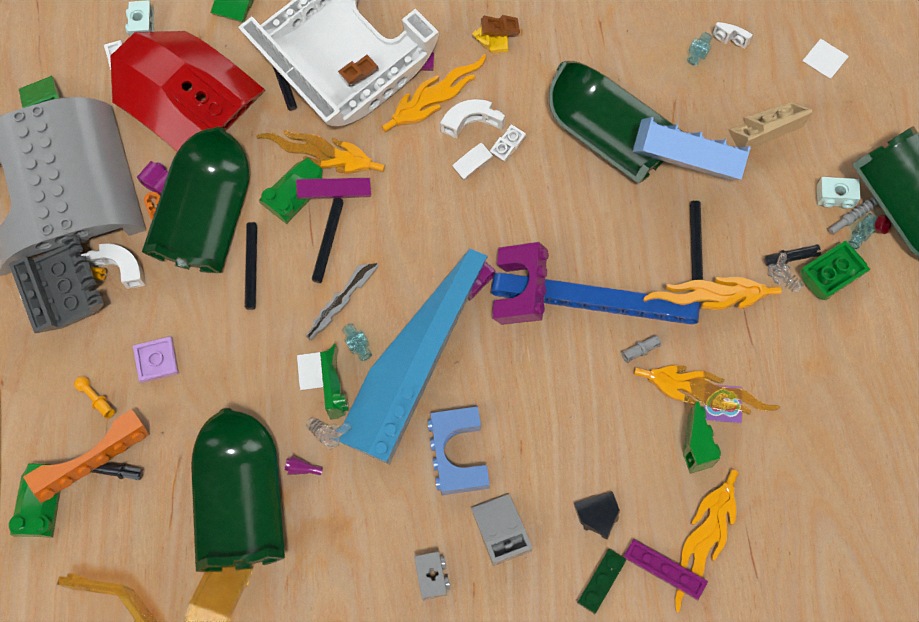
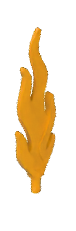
[381,54,486,132]
[643,277,782,310]
[675,469,739,613]

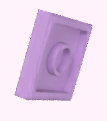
[133,336,179,383]

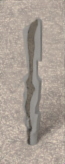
[306,263,378,341]

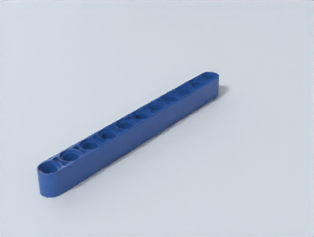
[491,273,700,324]

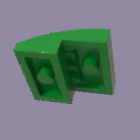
[210,0,253,23]

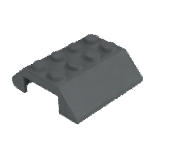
[9,235,104,333]

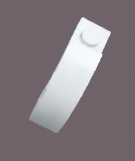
[440,99,505,139]
[81,244,146,289]

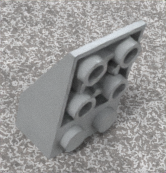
[471,494,532,566]

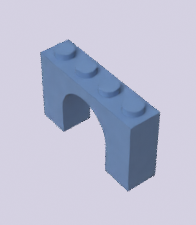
[428,407,490,496]

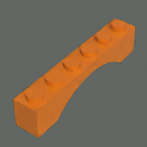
[23,409,149,503]

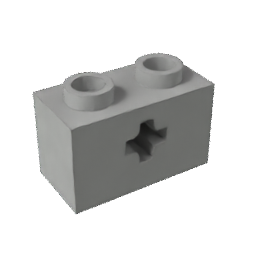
[414,552,450,601]

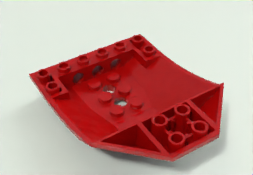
[110,31,265,151]

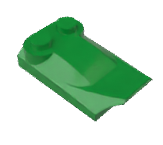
[259,158,322,224]
[800,240,870,300]
[320,344,349,420]
[9,463,61,538]

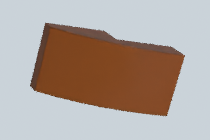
[481,15,520,36]
[338,54,379,85]

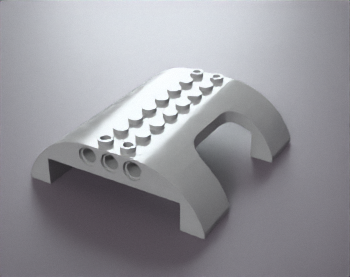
[0,97,146,276]

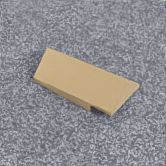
[729,102,812,150]

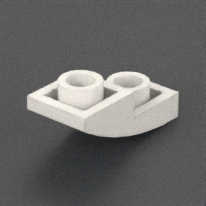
[712,22,753,49]
[490,124,526,162]
[452,143,494,180]

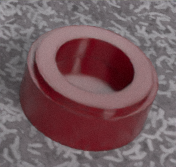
[875,215,891,234]

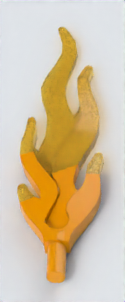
[256,130,385,174]
[634,365,780,415]

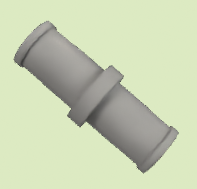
[621,335,661,363]

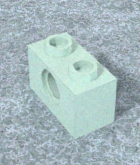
[125,0,154,36]
[817,177,860,209]

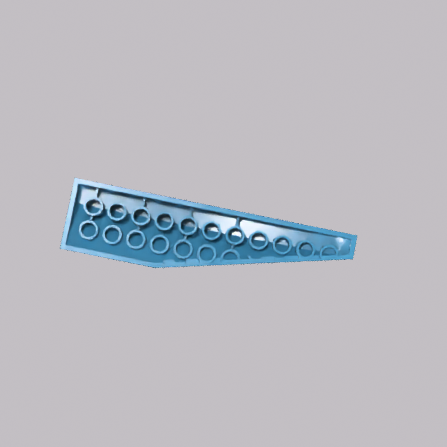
[336,249,488,465]

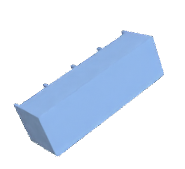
[633,117,751,180]

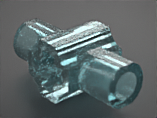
[687,32,712,65]
[848,213,877,249]
[342,324,372,361]

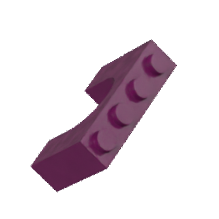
[492,242,549,325]

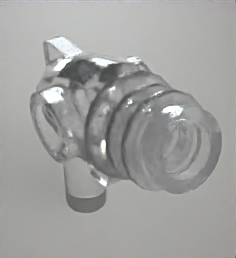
[767,253,804,293]
[306,417,352,451]

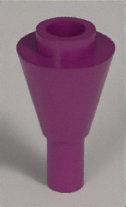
[285,455,323,475]

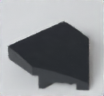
[574,492,620,540]

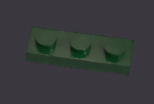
[577,549,626,614]

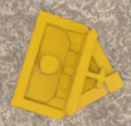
[472,26,509,53]

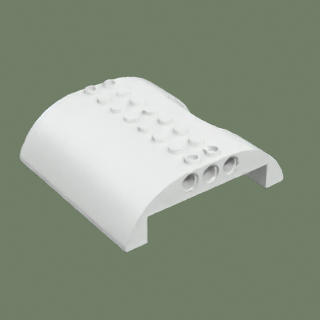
[238,0,439,126]

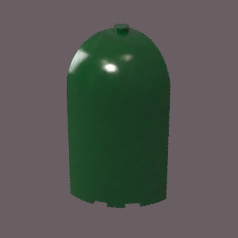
[549,61,684,183]
[852,126,919,257]
[142,127,249,273]
[191,408,285,572]

